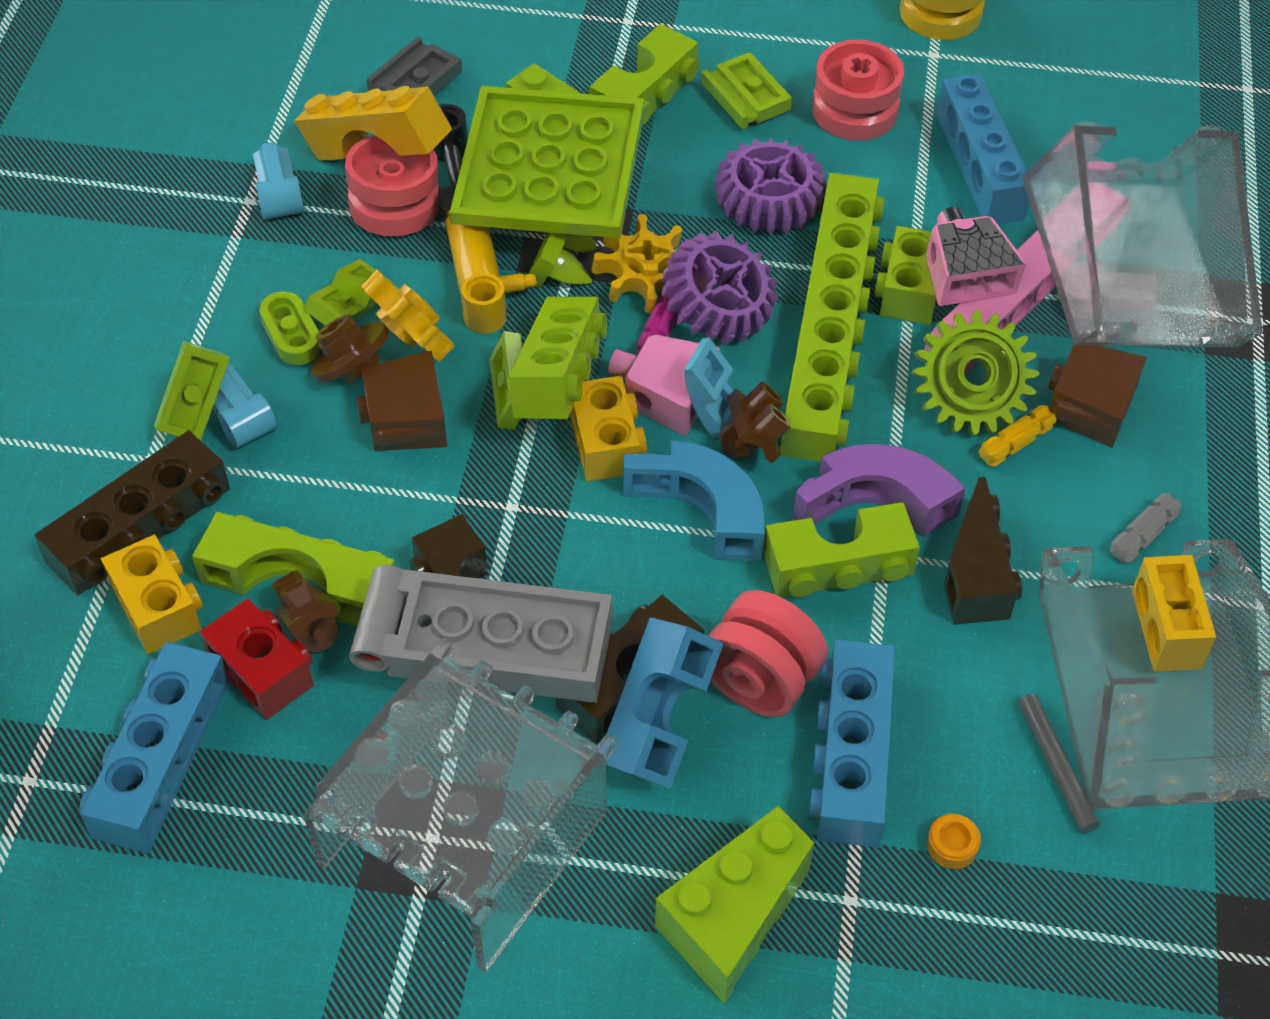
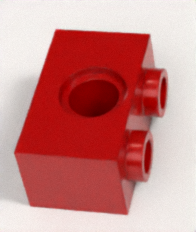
[200,598,314,720]

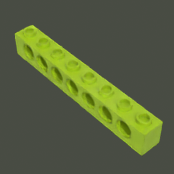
[780,173,885,462]

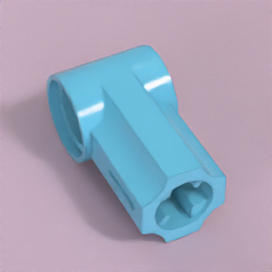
[253,142,304,220]
[213,365,277,449]

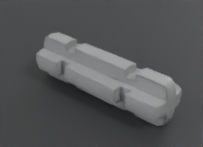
[1110,493,1182,564]

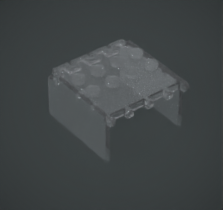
[303,638,618,973]

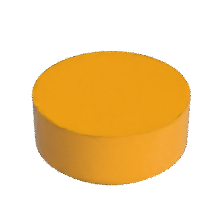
[927,814,981,869]

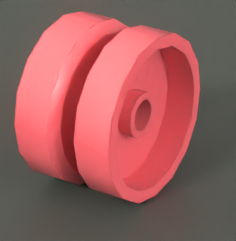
[812,40,905,141]
[345,135,439,236]
[708,590,828,717]

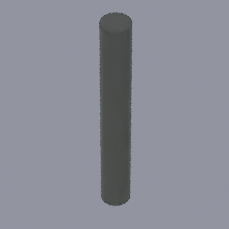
[1018,694,1100,833]

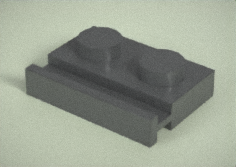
[367,37,462,96]

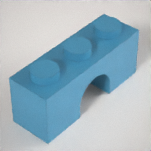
[596,617,724,789]

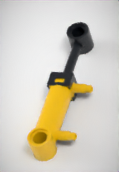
[433,104,537,334]

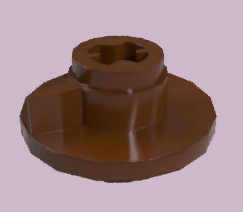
[310,314,389,383]

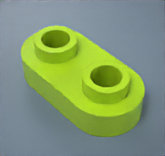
[259,291,321,365]

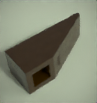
[944,477,1022,625]

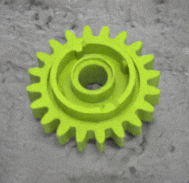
[911,310,1039,436]

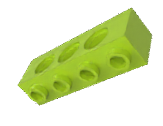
[508,297,607,419]

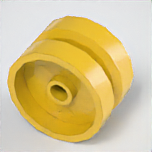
[900,0,985,40]

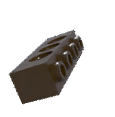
[34,430,230,595]

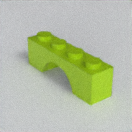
[192,512,395,627]

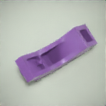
[793,444,965,537]

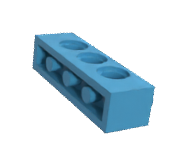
[936,74,1033,224]
[809,639,895,848]
[80,642,229,854]

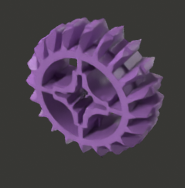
[715,137,827,236]
[661,231,778,346]

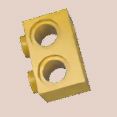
[570,376,647,482]
[101,534,203,655]
[1132,555,1216,672]

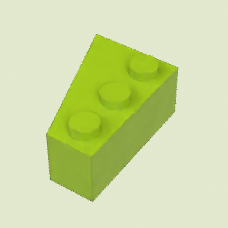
[655,806,814,1004]

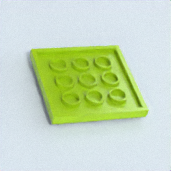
[450,86,645,239]

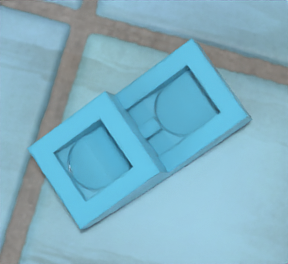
[684,337,734,438]

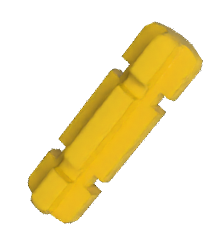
[978,405,1057,467]

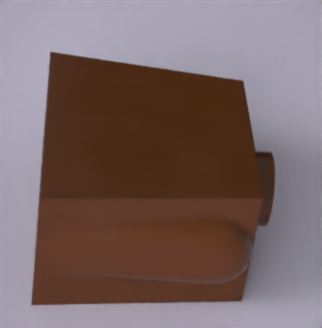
[1048,340,1147,448]
[357,350,447,451]

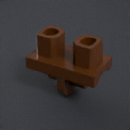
[719,381,791,464]
[271,570,339,652]

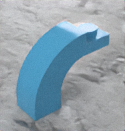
[623,441,764,561]

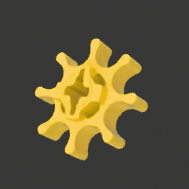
[592,214,682,314]
[361,269,456,363]

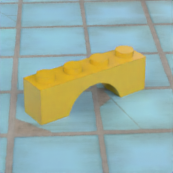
[294,86,452,161]

